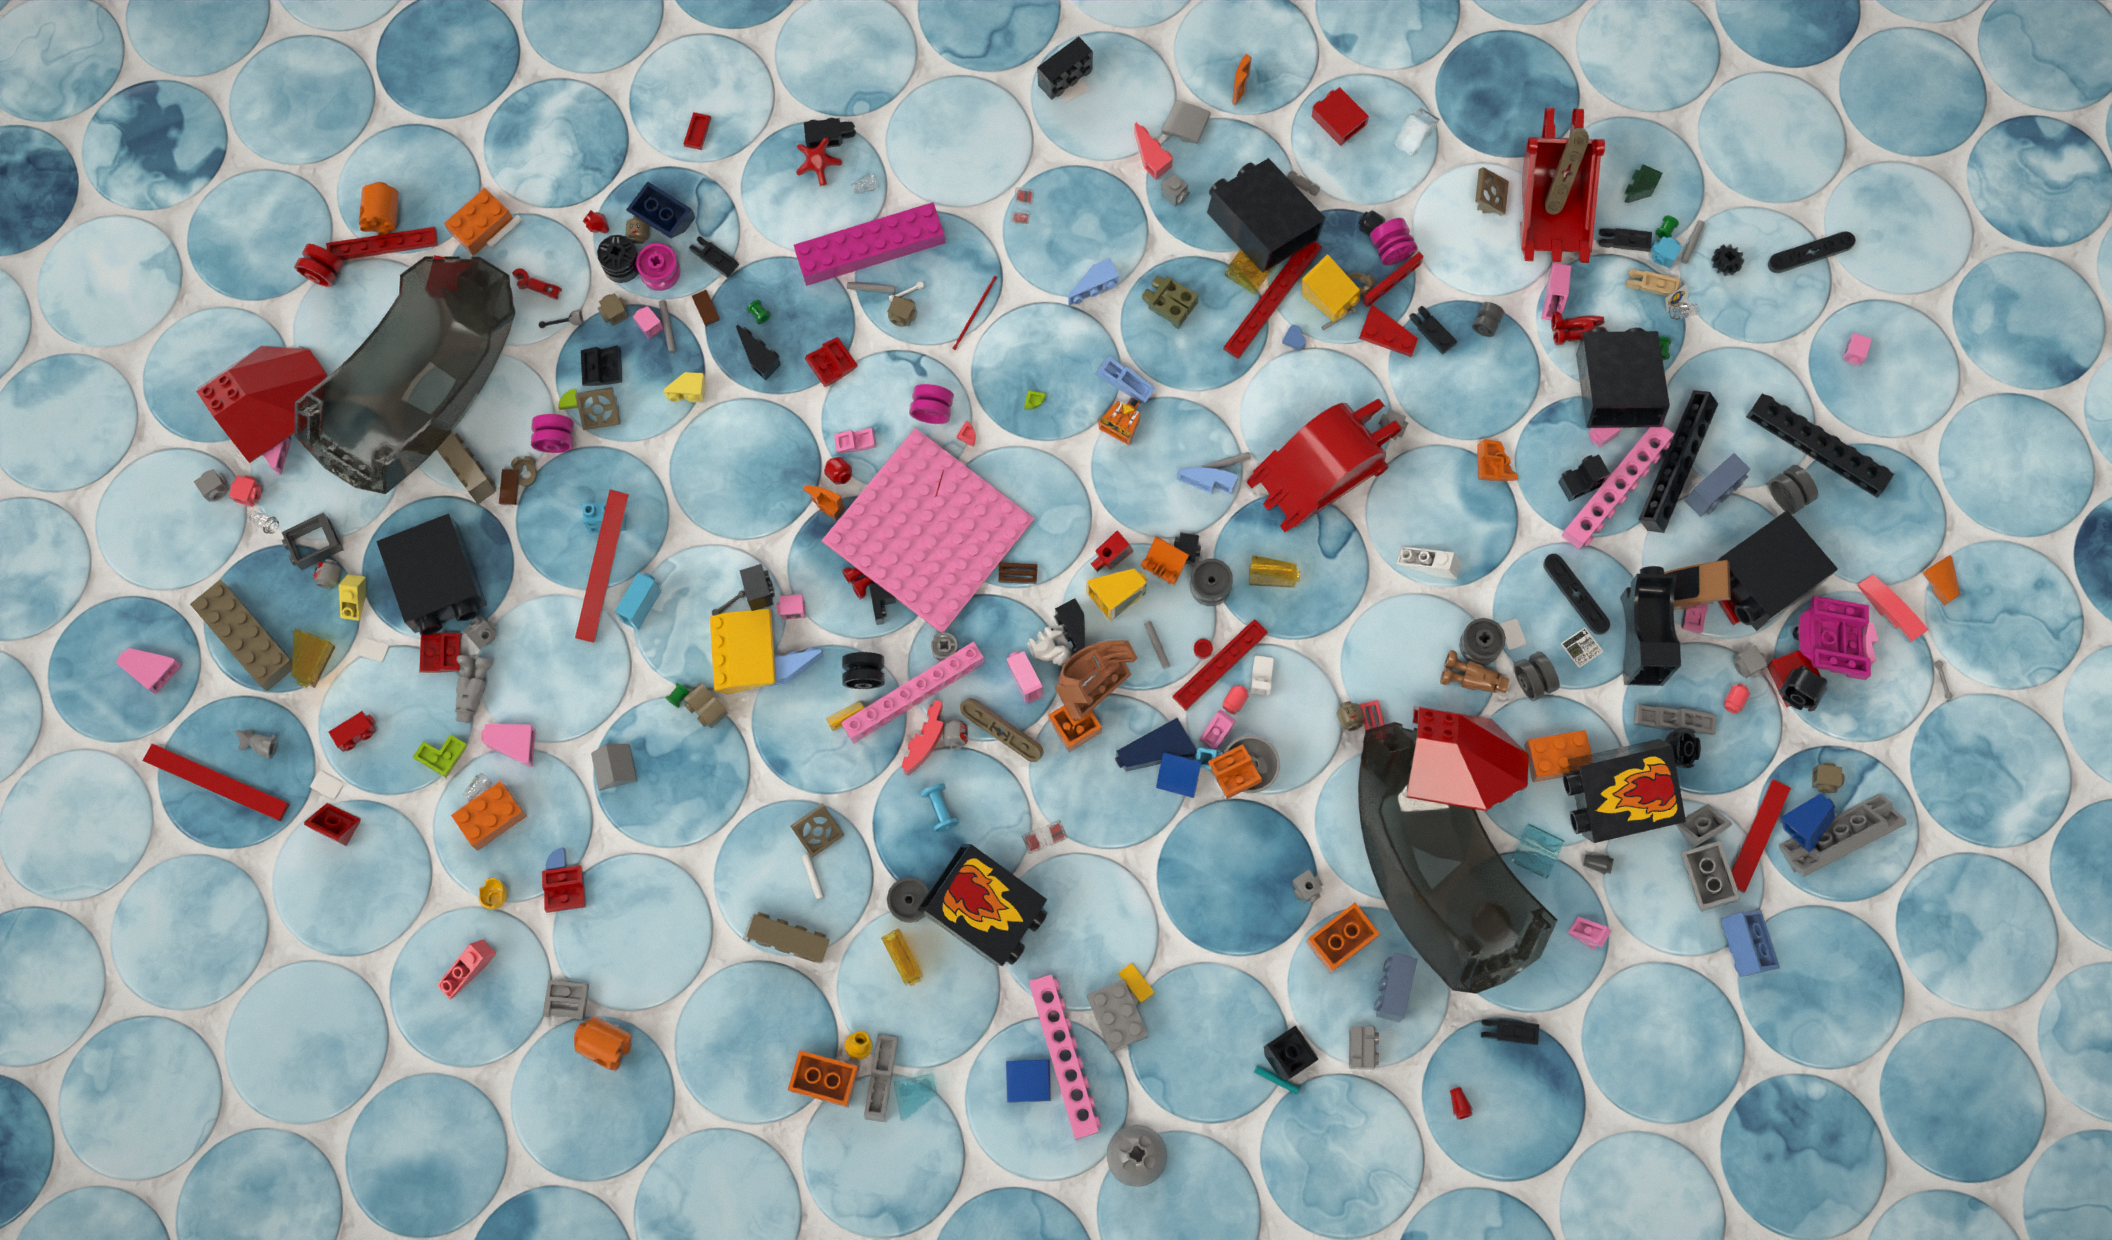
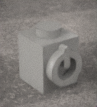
[1161,174,1190,207]
[1378,409,1408,440]
[193,469,229,502]
[1734,646,1768,678]

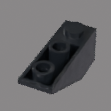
[736,325,781,380]
[1054,598,1085,654]

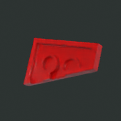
[1359,304,1418,357]

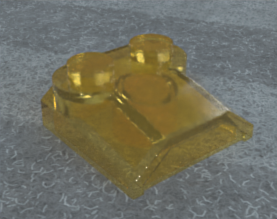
[1225,250,1276,295]

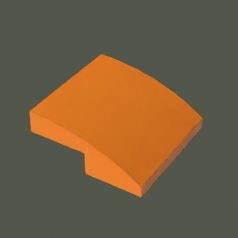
[1232,54,1252,105]
[1208,744,1262,799]

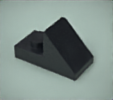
[869,583,896,625]

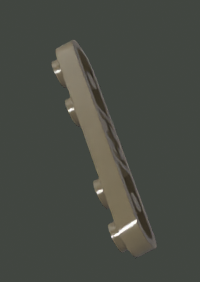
[1544,128,1589,214]
[960,698,1044,762]

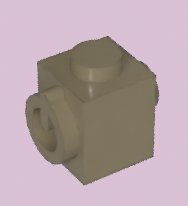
[598,293,629,326]
[887,296,918,327]
[1812,763,1845,793]

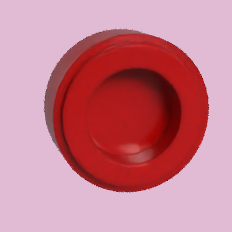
[1193,639,1213,659]

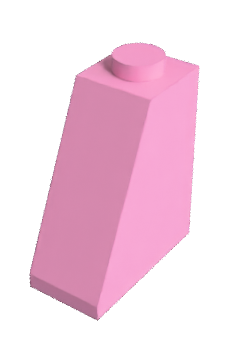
[1541,262,1571,320]
[115,648,182,694]
[1006,651,1043,704]
[481,724,536,767]

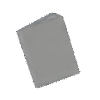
[591,744,637,791]
[1676,804,1732,849]

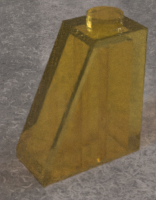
[1249,556,1300,588]
[292,628,335,688]
[881,928,923,986]

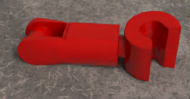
[512,268,562,300]

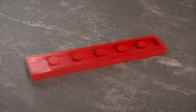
[326,227,438,260]
[1172,619,1268,711]
[1731,779,1791,893]

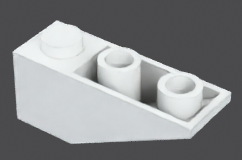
[1396,546,1461,579]

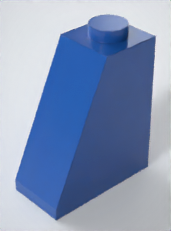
[1782,793,1835,852]

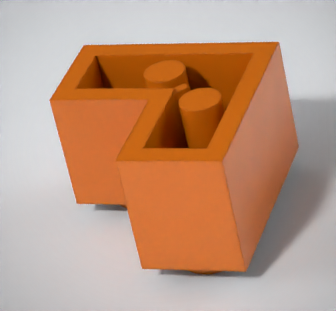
[1048,706,1102,752]

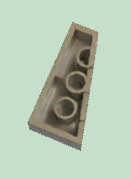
[431,430,496,504]
[743,912,830,964]

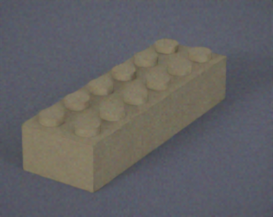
[190,579,297,691]

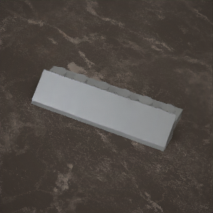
[1779,794,1906,877]

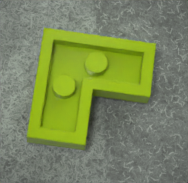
[412,734,468,778]

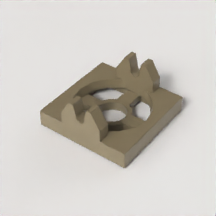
[1475,167,1509,216]
[575,387,621,430]
[790,803,844,858]

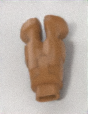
[1440,650,1509,693]

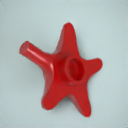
[796,137,842,186]

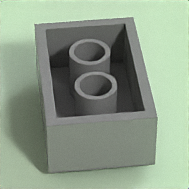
[1681,841,1740,912]
[1087,979,1148,1054]

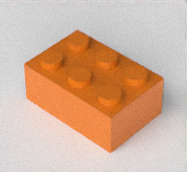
[444,188,513,256]
[1524,730,1591,782]
[451,781,527,851]
[1306,902,1380,973]
[788,1050,860,1108]

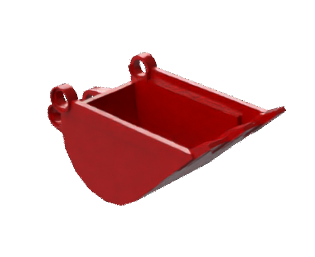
[1520,108,1605,263]
[1247,399,1402,532]

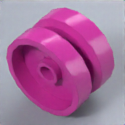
[636,243,680,291]
[909,384,954,424]
[531,414,574,453]

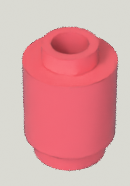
[1724,684,1750,714]
[1222,685,1249,715]

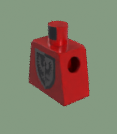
[1090,530,1134,572]

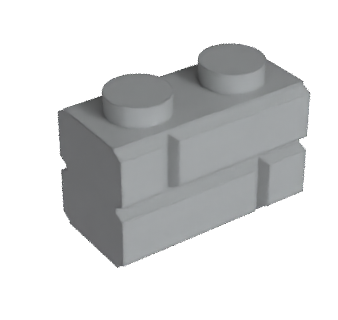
[1349,1026,1379,1070]

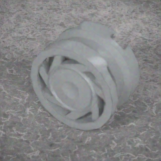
[931,632,958,661]

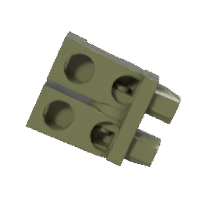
[1142,276,1199,329]

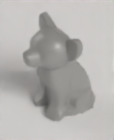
[235,729,278,759]

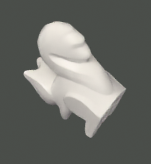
[1027,627,1071,666]

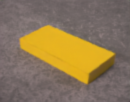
[1118,963,1155,1003]

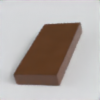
[692,290,720,326]
[499,469,519,505]

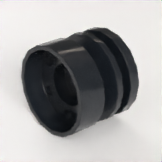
[597,235,639,283]

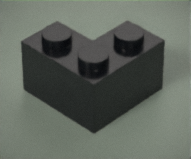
[1558,454,1610,502]
[739,564,775,611]

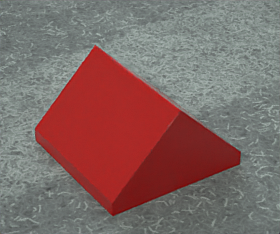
[304,803,361,846]

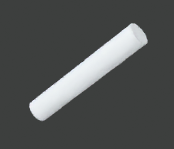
[486,214,522,248]
[802,854,824,900]

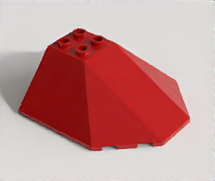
[196,346,328,463]
[1406,706,1529,811]

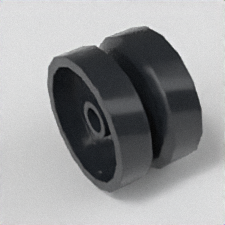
[842,652,885,689]

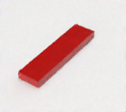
[1363,252,1424,307]

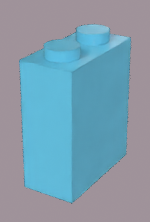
[615,572,661,630]

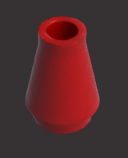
[1450,1087,1473,1120]

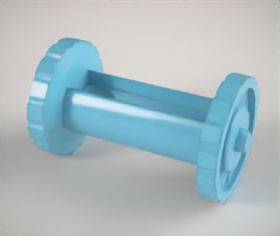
[920,783,959,832]

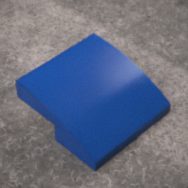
[1156,751,1202,798]
[1006,1060,1051,1103]

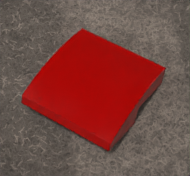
[805,337,858,387]
[419,632,461,673]
[542,865,586,913]

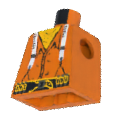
[1099,398,1141,446]

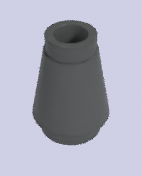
[1583,855,1614,875]

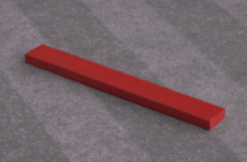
[1223,242,1322,359]
[575,489,629,643]
[142,744,290,822]

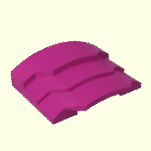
[1798,596,1871,680]

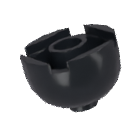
[1665,729,1701,768]

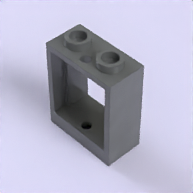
[281,512,343,570]

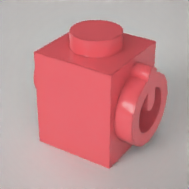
[229,475,262,507]

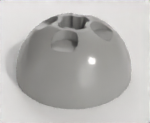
[1223,736,1280,793]
[1107,1125,1167,1187]

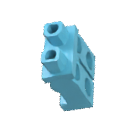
[583,503,626,533]

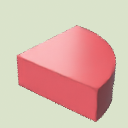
[957,421,976,447]

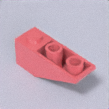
[1134,122,1173,180]
[437,939,496,999]

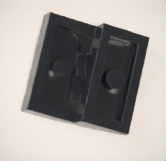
[581,346,622,386]

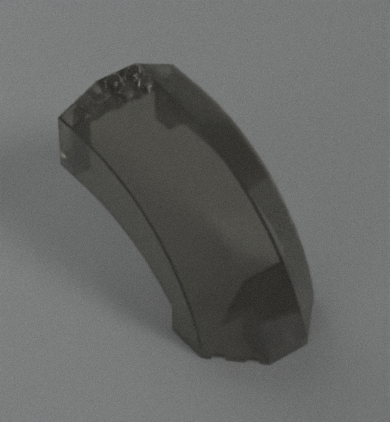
[295,256,515,494]
[1358,722,1558,994]

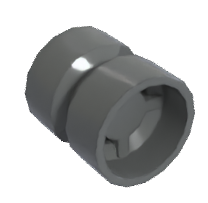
[1472,302,1505,337]

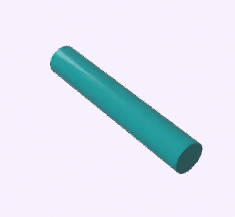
[1254,1065,1300,1095]

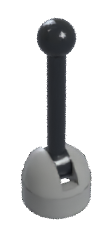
[538,310,584,328]

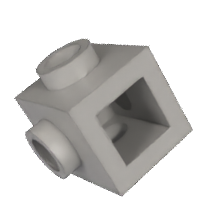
[463,616,498,649]
[1291,870,1323,903]

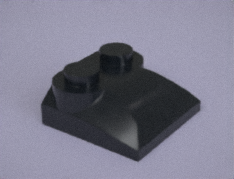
[1264,1026,1319,1081]

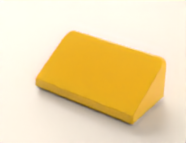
[826,701,864,731]

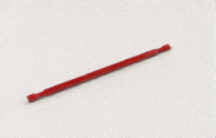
[952,276,997,350]

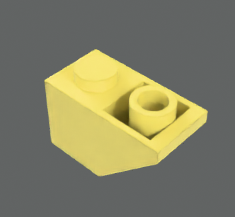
[664,372,706,403]
[339,574,367,621]

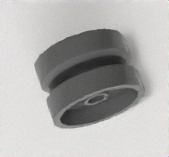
[1769,465,1818,514]
[1190,559,1233,606]
[1459,618,1506,666]
[1514,651,1560,701]
[887,877,929,923]

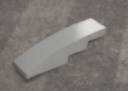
[1634,704,1716,735]

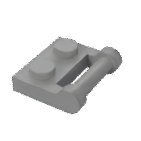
[543,980,589,1021]

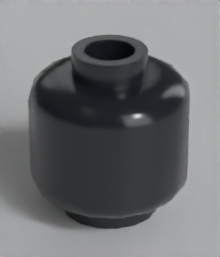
[1358,210,1385,237]

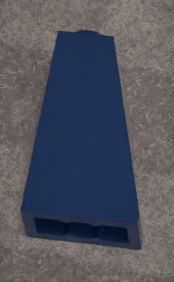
[1115,718,1197,772]

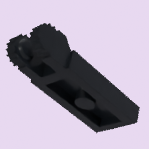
[1599,228,1652,252]
[689,236,739,278]
[1410,306,1457,354]
[1481,1019,1539,1045]

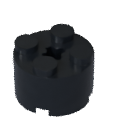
[1779,666,1828,712]

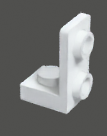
[1250,656,1274,696]

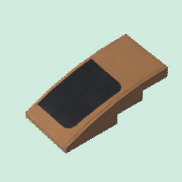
[1664,560,1731,610]

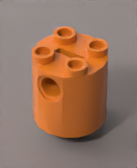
[359,182,399,235]
[574,1016,632,1072]

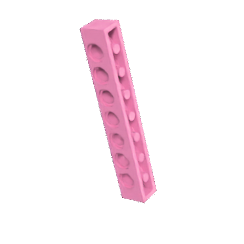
[1562,426,1674,550]
[841,642,985,744]
[1029,974,1101,1140]

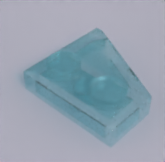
[894,1073,938,1121]

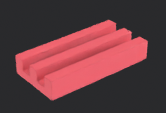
[1359,700,1388,743]

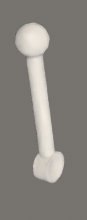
[888,282,924,302]

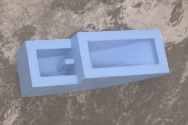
[1095,356,1156,404]
[1177,467,1239,495]

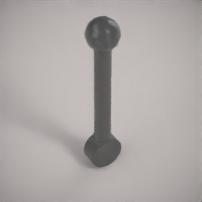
[712,590,746,616]

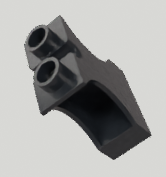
[1620,566,1681,686]

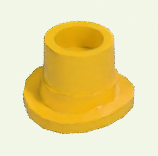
[844,1031,872,1059]

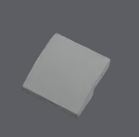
[1162,101,1211,144]

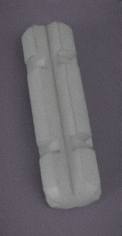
[1287,171,1320,196]

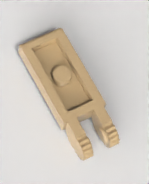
[1625,270,1681,297]

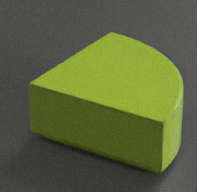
[558,388,578,410]
[1024,390,1046,410]

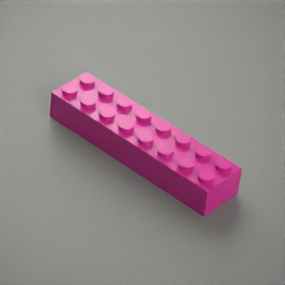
[793,202,946,286]

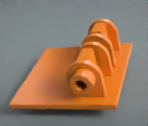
[1140,536,1189,585]

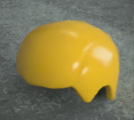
[479,878,508,910]

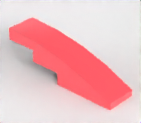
[1857,574,1929,642]

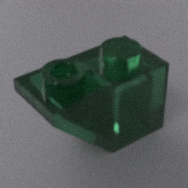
[1624,164,1663,203]

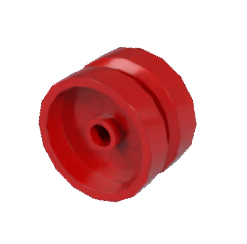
[294,243,344,287]

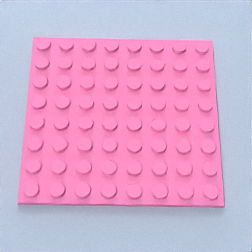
[821,428,1035,633]

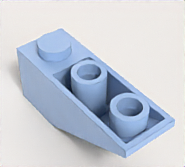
[1068,258,1119,305]
[769,648,823,686]

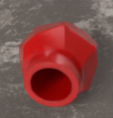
[582,210,609,233]

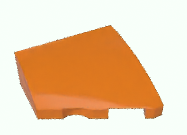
[1477,439,1518,481]
[803,485,845,520]
[1923,555,1961,606]

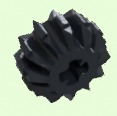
[1711,244,1744,276]

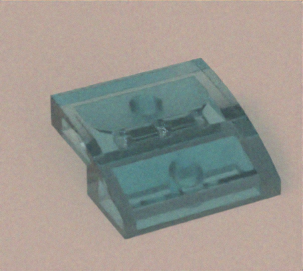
[1511,823,1564,879]

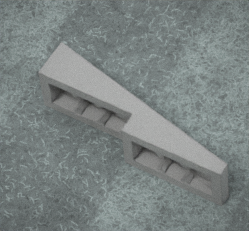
[864,1035,898,1122]

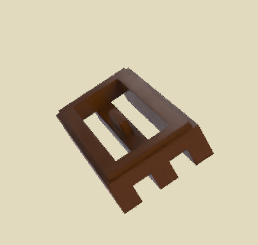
[998,562,1038,584]

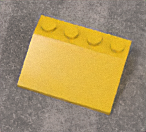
[710,609,776,695]

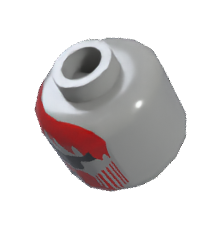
[313,559,341,589]
[943,719,968,750]

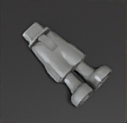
[455,655,492,723]

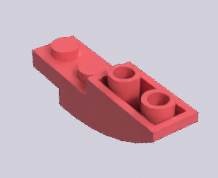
[902,700,944,776]

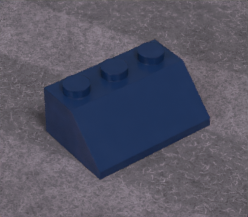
[626,181,695,238]

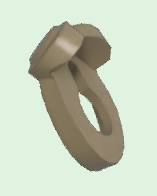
[1348,272,1375,298]
[511,456,537,487]

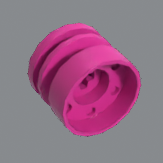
[1370,218,1418,266]

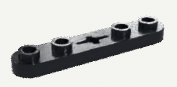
[1768,231,1856,273]
[1543,554,1610,635]

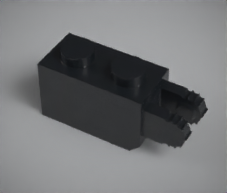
[804,118,856,148]

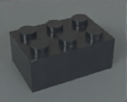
[1037,36,1093,100]

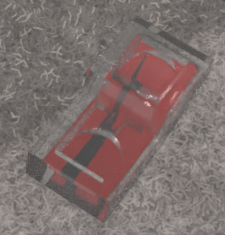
[1010,187,1034,225]
[1022,820,1068,854]

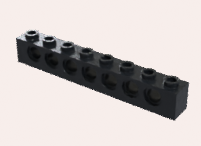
[1638,390,1718,533]
[1746,393,1894,498]

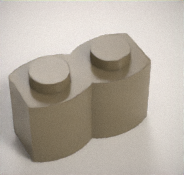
[684,683,728,728]

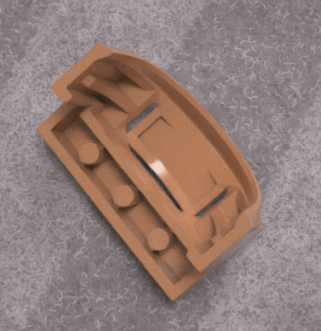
[1055,640,1138,719]

